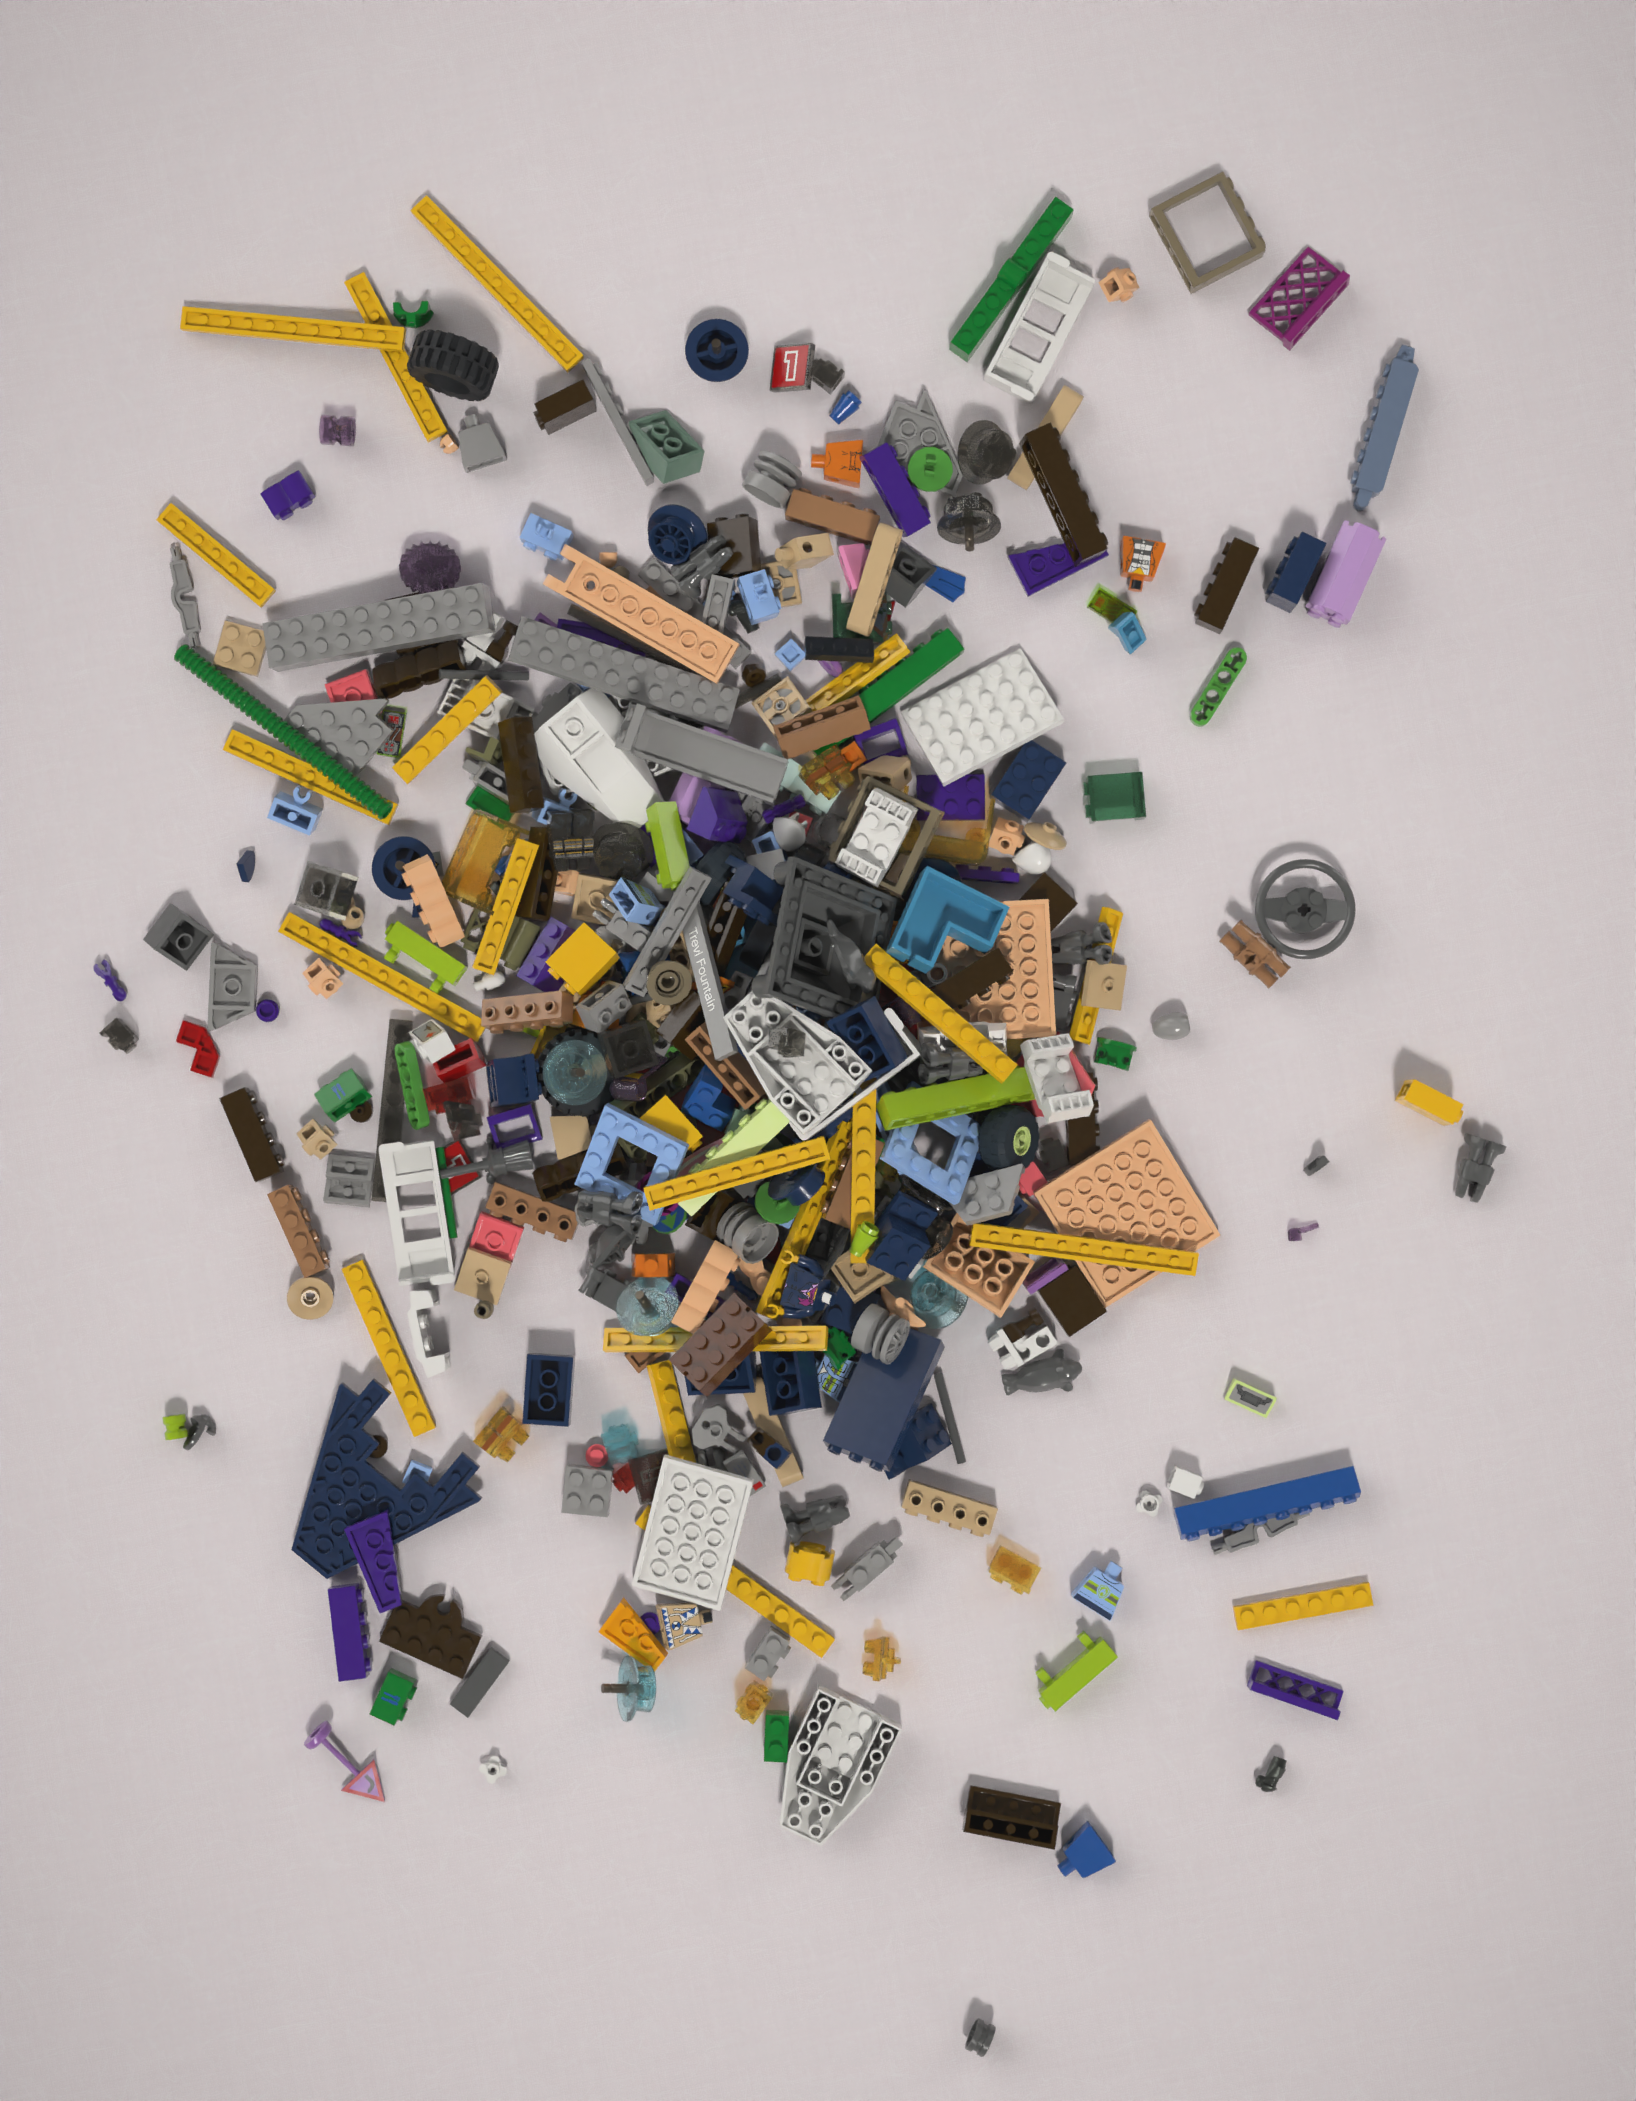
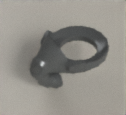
[183,1414,216,1450]

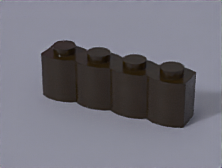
[372,640,466,699]
[532,1142,628,1202]

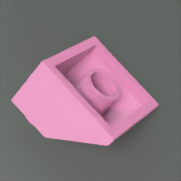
[838,543,870,599]

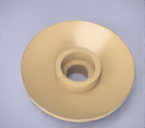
[1024,822,1067,850]
[287,1276,333,1320]

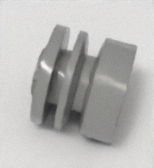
[742,450,802,509]
[716,1202,779,1264]
[851,1304,910,1364]

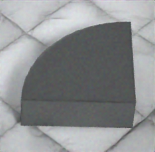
[1303,1156,1329,1176]

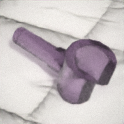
[1288,1222,1319,1241]

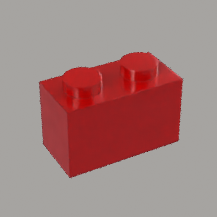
[433,1038,487,1084]

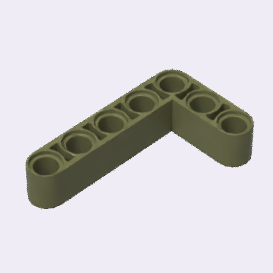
[609,1054,705,1163]

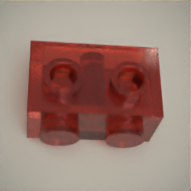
[423,1077,476,1115]

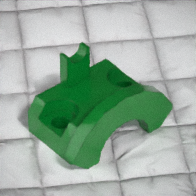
[393,301,434,328]
[1094,1037,1137,1071]
[823,1326,856,1370]

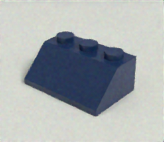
[827,996,908,1082]
[684,1351,756,1396]

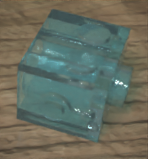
[601,1423,639,1465]

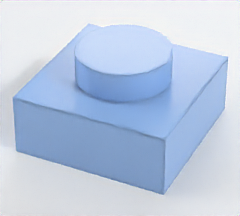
[775,639,805,671]
[402,1459,433,1484]

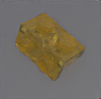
[987,1545,1041,1595]

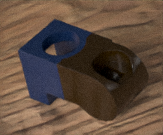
[746,1426,792,1469]

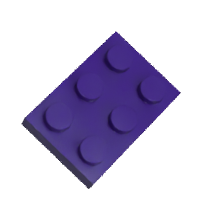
[916,774,985,821]

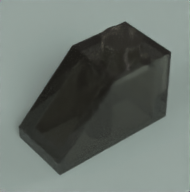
[443,1101,483,1141]

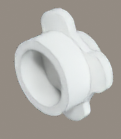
[1136,1490,1162,1517]
[479,1756,507,1784]

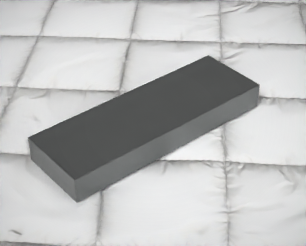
[450,1647,510,1718]

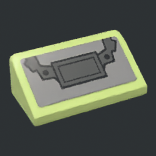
[1224,1378,1277,1418]

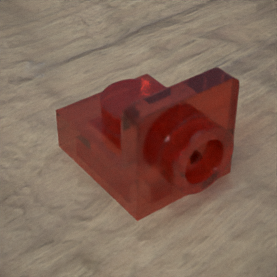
[612,1457,639,1494]

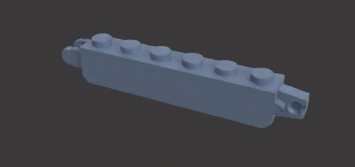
[1350,345,1419,512]

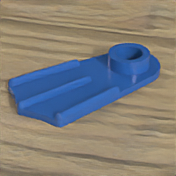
[926,565,966,603]

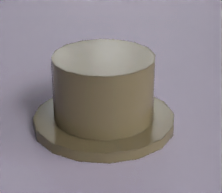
[646,960,692,1005]

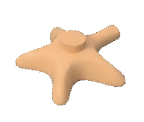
[880,1286,926,1331]

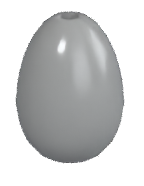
[1152,1012,1190,1040]

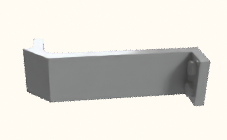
[615,703,789,806]

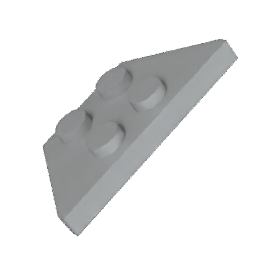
[207,943,258,1031]
[949,1164,1025,1226]

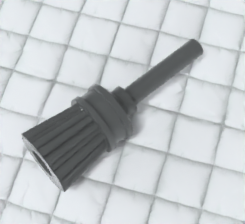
[440,1140,534,1179]

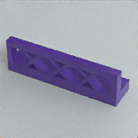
[1247,1660,1344,1720]

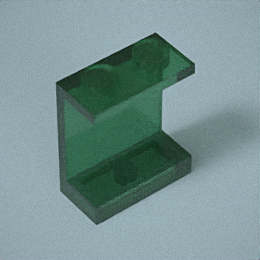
[832,592,892,644]
[1082,772,1146,824]

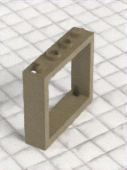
[1149,172,1266,294]
[828,776,945,896]

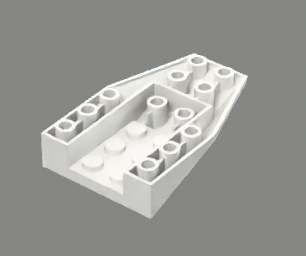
[779,1684,902,1846]

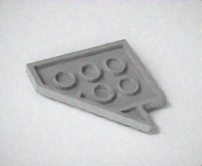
[878,391,963,498]
[284,699,395,777]

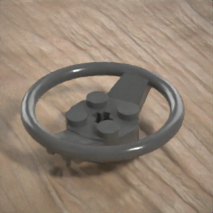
[1255,859,1356,959]

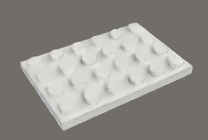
[901,648,1064,787]
[632,1454,754,1611]

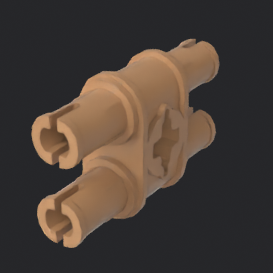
[1219,919,1291,989]

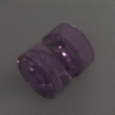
[319,414,356,447]

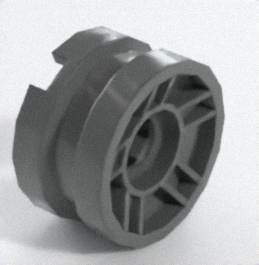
[965,2018,996,2057]

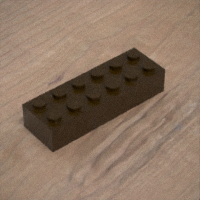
[1019,422,1108,568]

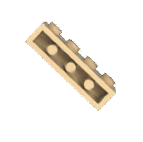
[901,1479,998,1537]

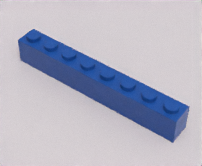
[1174,1466,1361,1541]

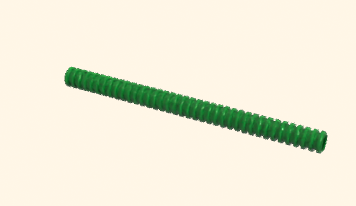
[174,644,393,820]

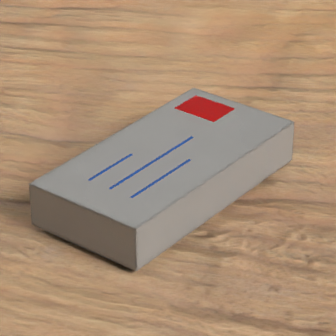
[723,1450,766,1496]

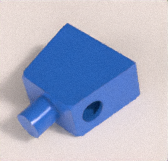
[1057,1821,1116,1878]

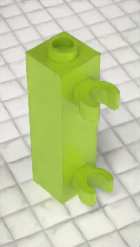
[645,801,690,891]
[384,921,468,994]
[1035,1631,1118,1712]

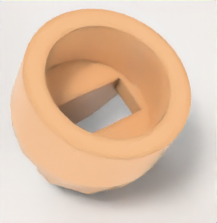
[440,433,460,454]
[599,552,617,568]

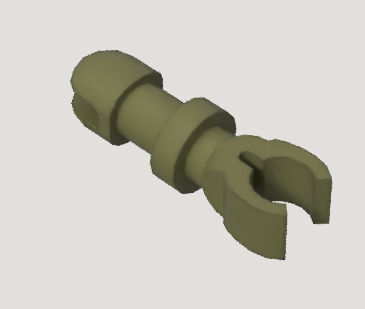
[875,1172,895,1199]

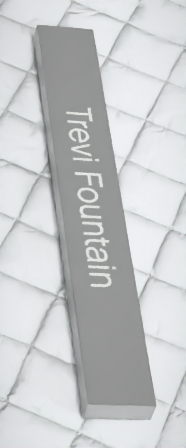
[673,892,738,1061]

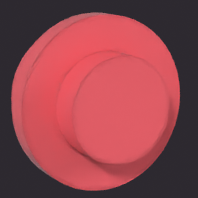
[586,1444,609,1467]

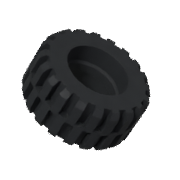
[407,329,499,401]
[536,1028,625,1117]

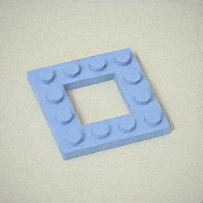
[880,1081,981,1205]
[575,1103,690,1226]

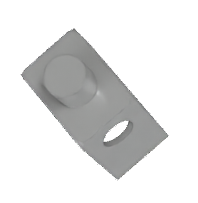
[458,414,507,473]

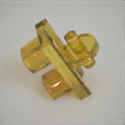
[863,1636,901,1681]

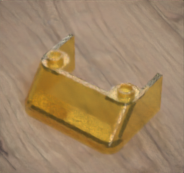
[898,785,995,866]
[441,809,530,916]

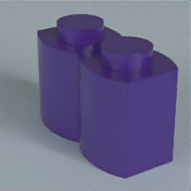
[260,470,316,520]

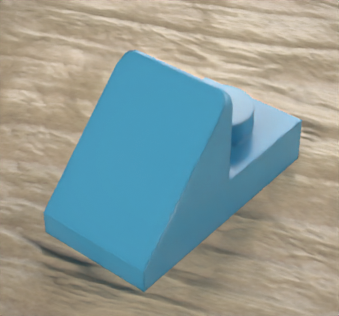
[1108,612,1147,654]

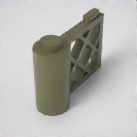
[461,900,541,971]

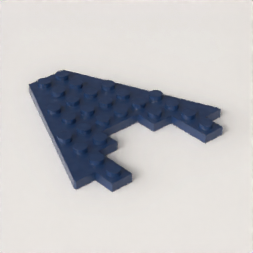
[291,1379,482,1579]

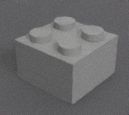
[561,1464,614,1517]

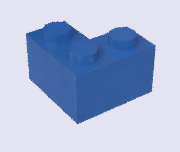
[681,1064,736,1132]

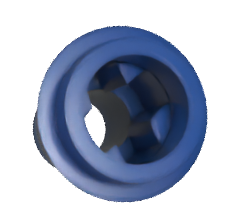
[829,390,862,424]

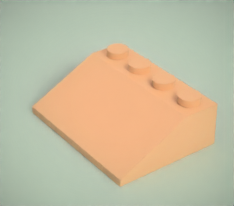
[923,1213,1035,1318]

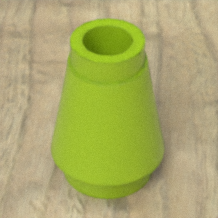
[849,1221,879,1257]

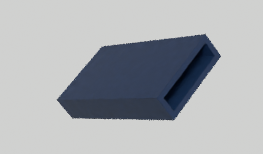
[823,1328,945,1472]

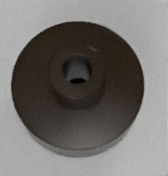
[742,664,766,688]
[349,1101,373,1123]
[369,1435,388,1458]

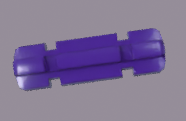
[762,794,806,823]

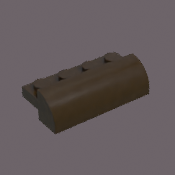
[962,1785,1061,1850]

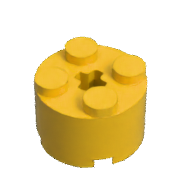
[785,1541,835,1586]

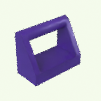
[853,718,908,765]
[486,1104,543,1149]

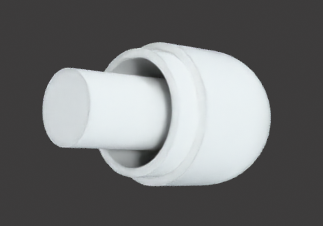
[473,970,505,992]

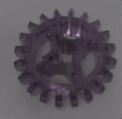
[399,540,461,594]

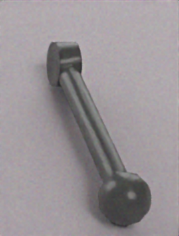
[486,1136,496,1184]

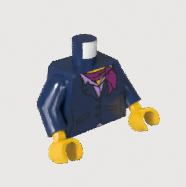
[766,1248,837,1319]

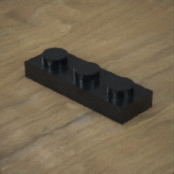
[804,636,874,663]

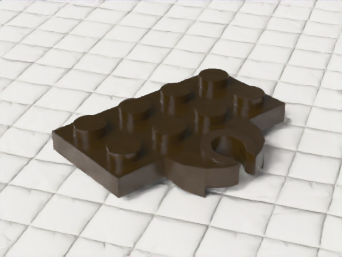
[379,1594,483,1679]

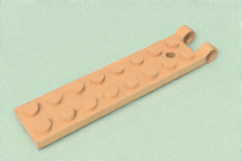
[543,544,740,684]

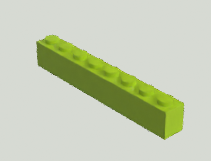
[876,1066,1035,1131]

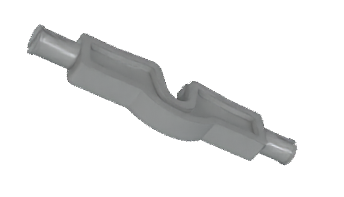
[170,547,201,648]
[1211,1513,1310,1555]

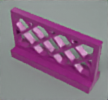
[1249,247,1350,351]

